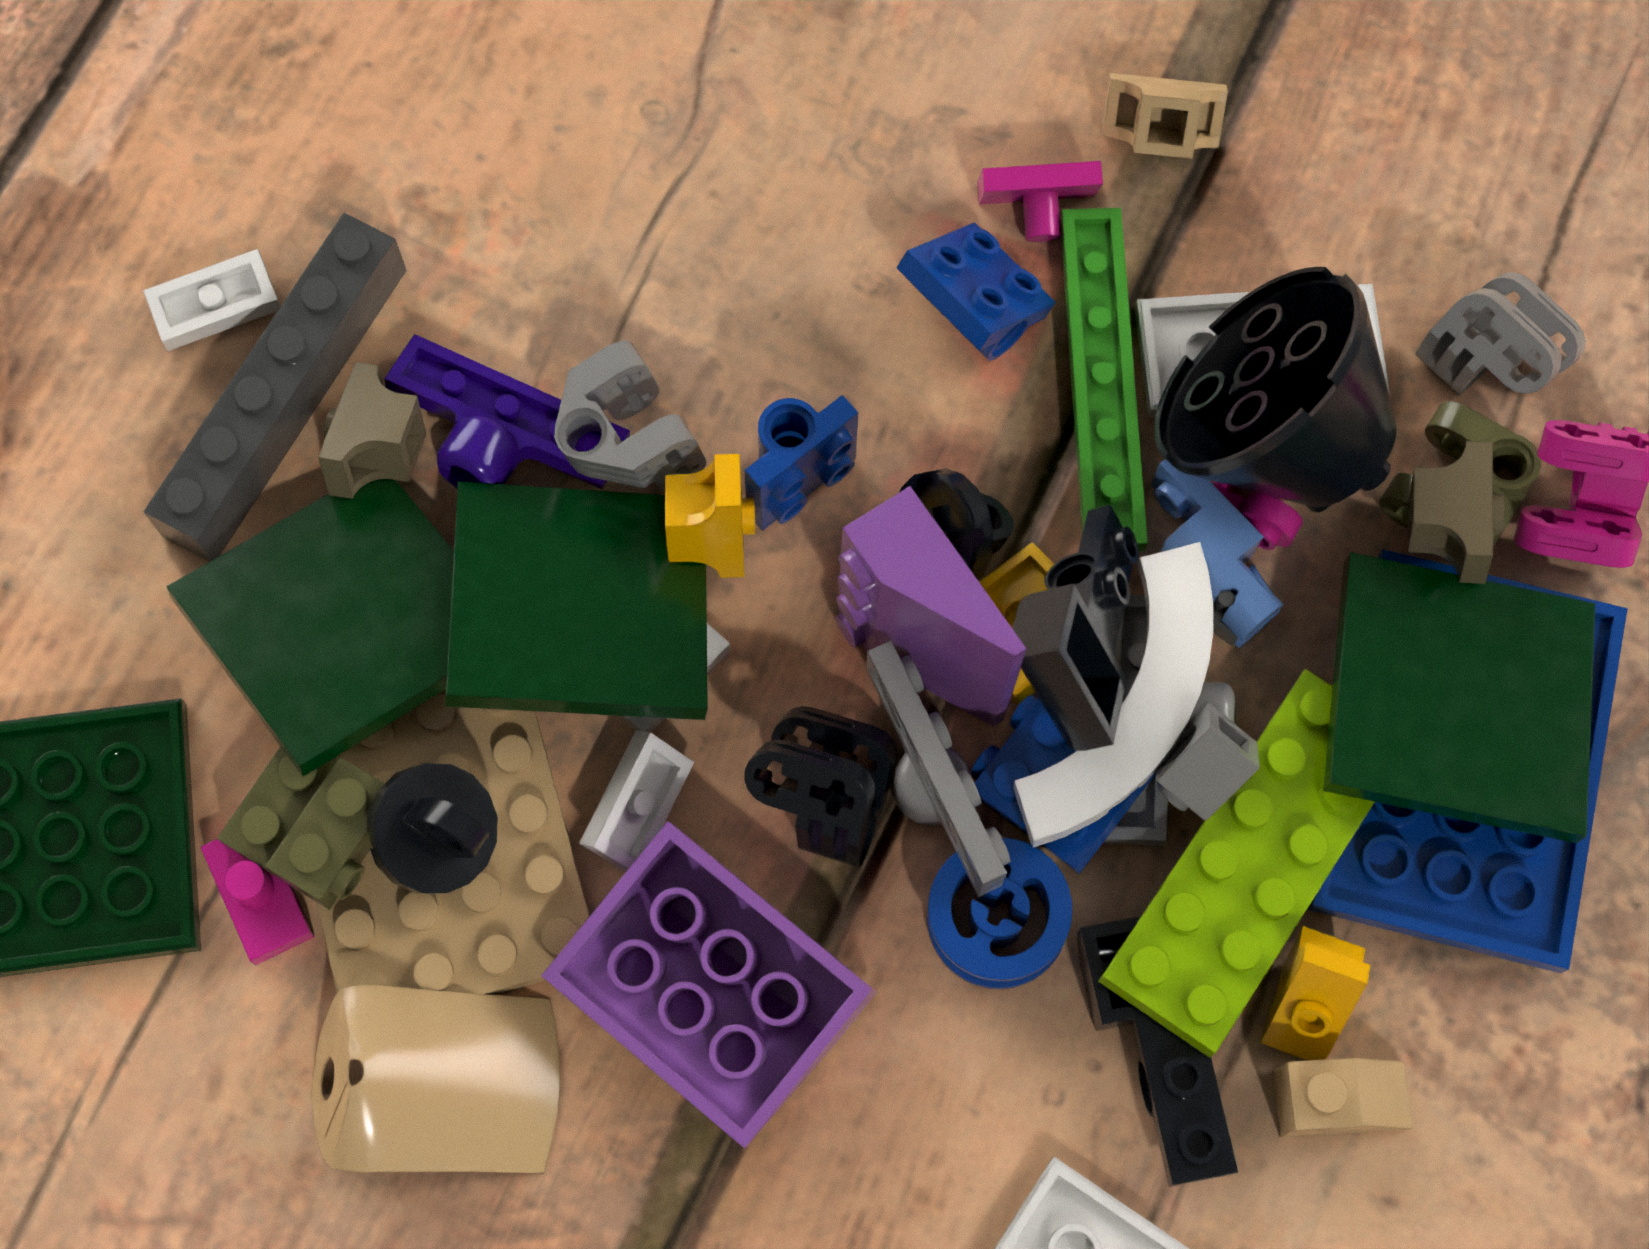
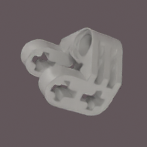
[1415,272,1586,395]
[554,340,706,492]

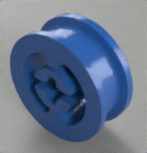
[927,838,1073,989]

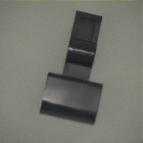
[1012,505,1139,751]
[1077,916,1238,1187]

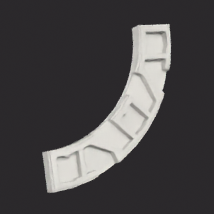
[1013,542,1213,848]

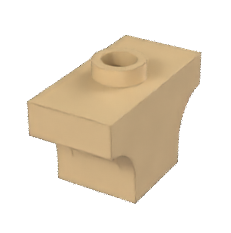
[1102,73,1228,159]

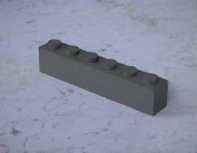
[143,213,407,562]

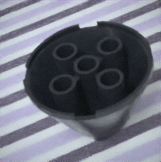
[1154,267,1397,513]

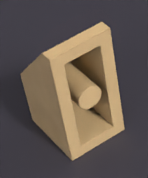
[1272,1058,1413,1137]

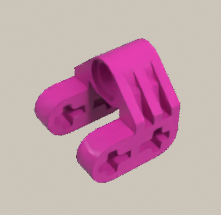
[1513,420,1649,568]

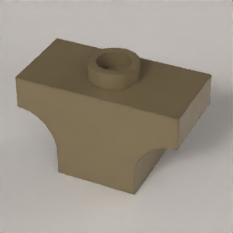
[318,362,426,499]
[1408,441,1504,584]

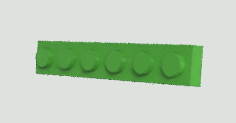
[1060,208,1148,551]

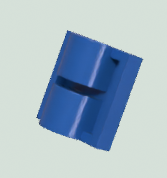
[896,222,1056,361]
[744,395,859,531]

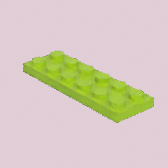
[1098,669,1375,1058]

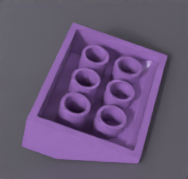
[835,486,1026,727]
[541,821,877,1148]

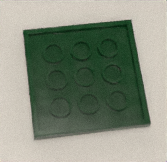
[166,479,454,777]
[445,481,708,720]
[1323,552,1596,844]
[0,699,201,977]

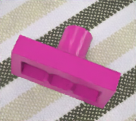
[977,161,1103,242]
[200,839,315,966]

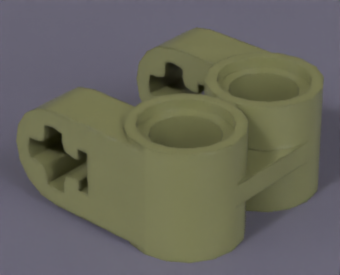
[1379,401,1541,547]

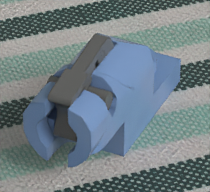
[1151,459,1284,648]

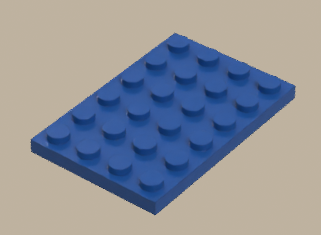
[1308,549,1628,973]

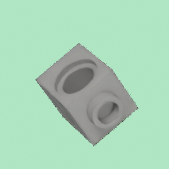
[1156,703,1260,821]

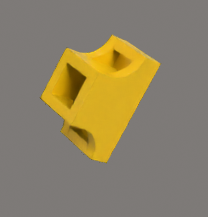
[665,454,755,578]
[1260,926,1371,1061]

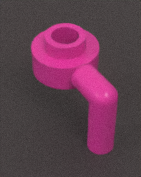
[1211,481,1303,550]

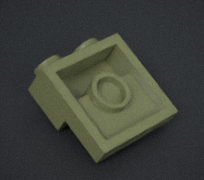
[217,746,384,910]

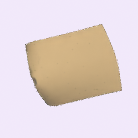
[311,985,560,1174]

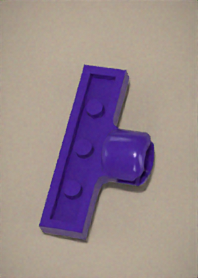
[384,334,630,489]

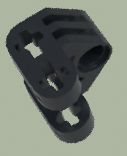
[744,706,897,868]

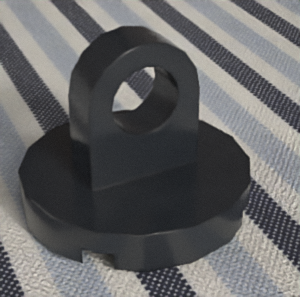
[899,468,1014,581]
[367,763,498,893]

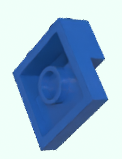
[971,695,1156,874]

